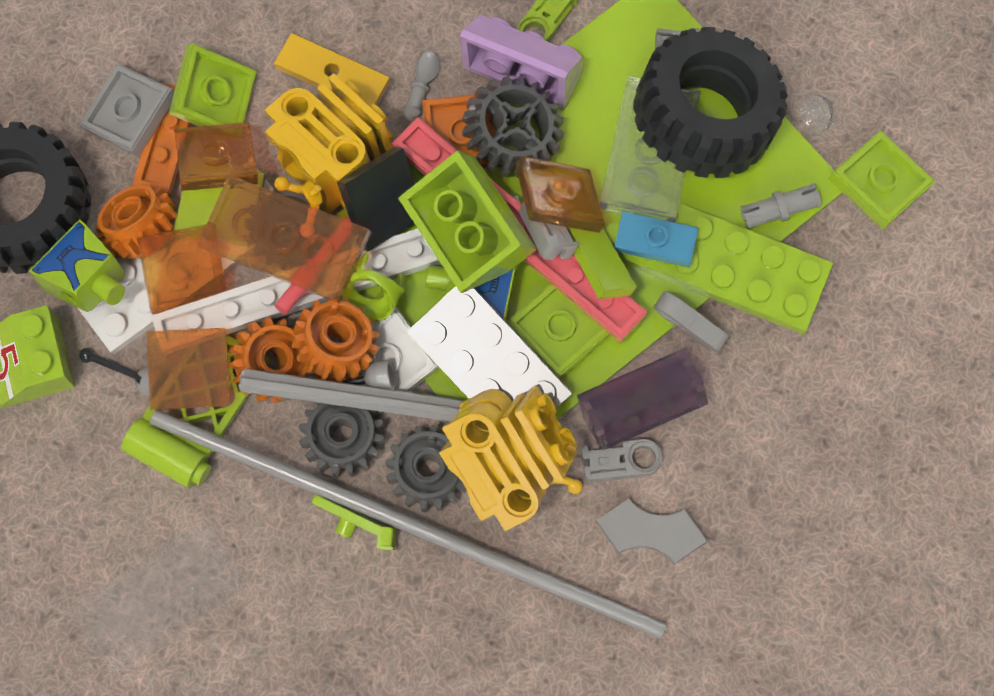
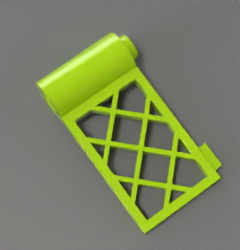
[121,335,273,489]

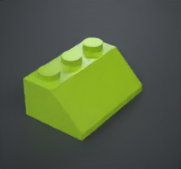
[398,150,537,293]

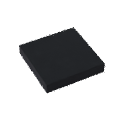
[337,146,415,252]

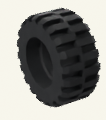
[633,27,788,178]
[0,121,91,274]

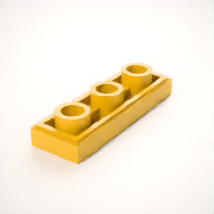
[274,33,390,106]

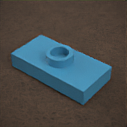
[614,211,698,268]

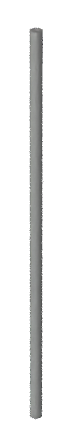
[150,410,667,639]

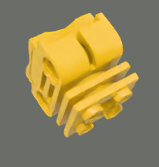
[264,73,394,214]
[439,385,577,531]

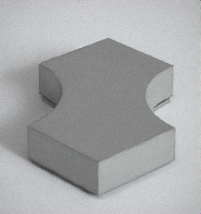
[596,499,707,565]

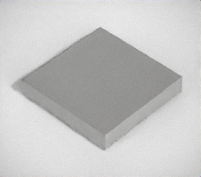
[79,63,174,157]

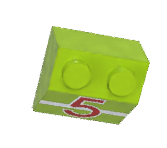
[0,305,75,409]

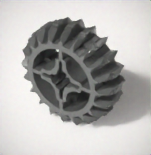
[462,75,564,178]

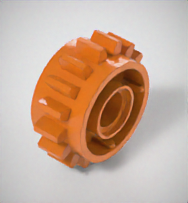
[95,185,177,259]
[292,297,379,382]
[228,317,313,403]

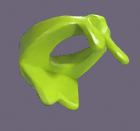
[341,252,405,322]

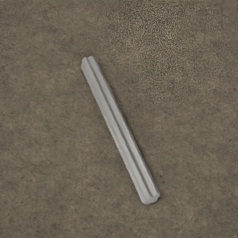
[239,369,465,422]

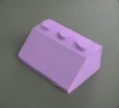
[460,15,583,110]

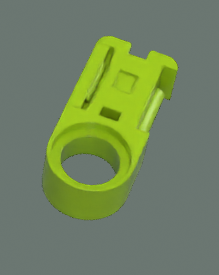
[517,0,578,43]

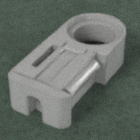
[519,190,579,260]
[653,291,729,352]
[582,439,662,483]

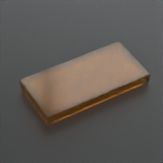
[197,175,371,304]

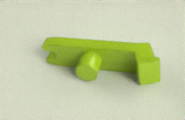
[311,494,398,550]

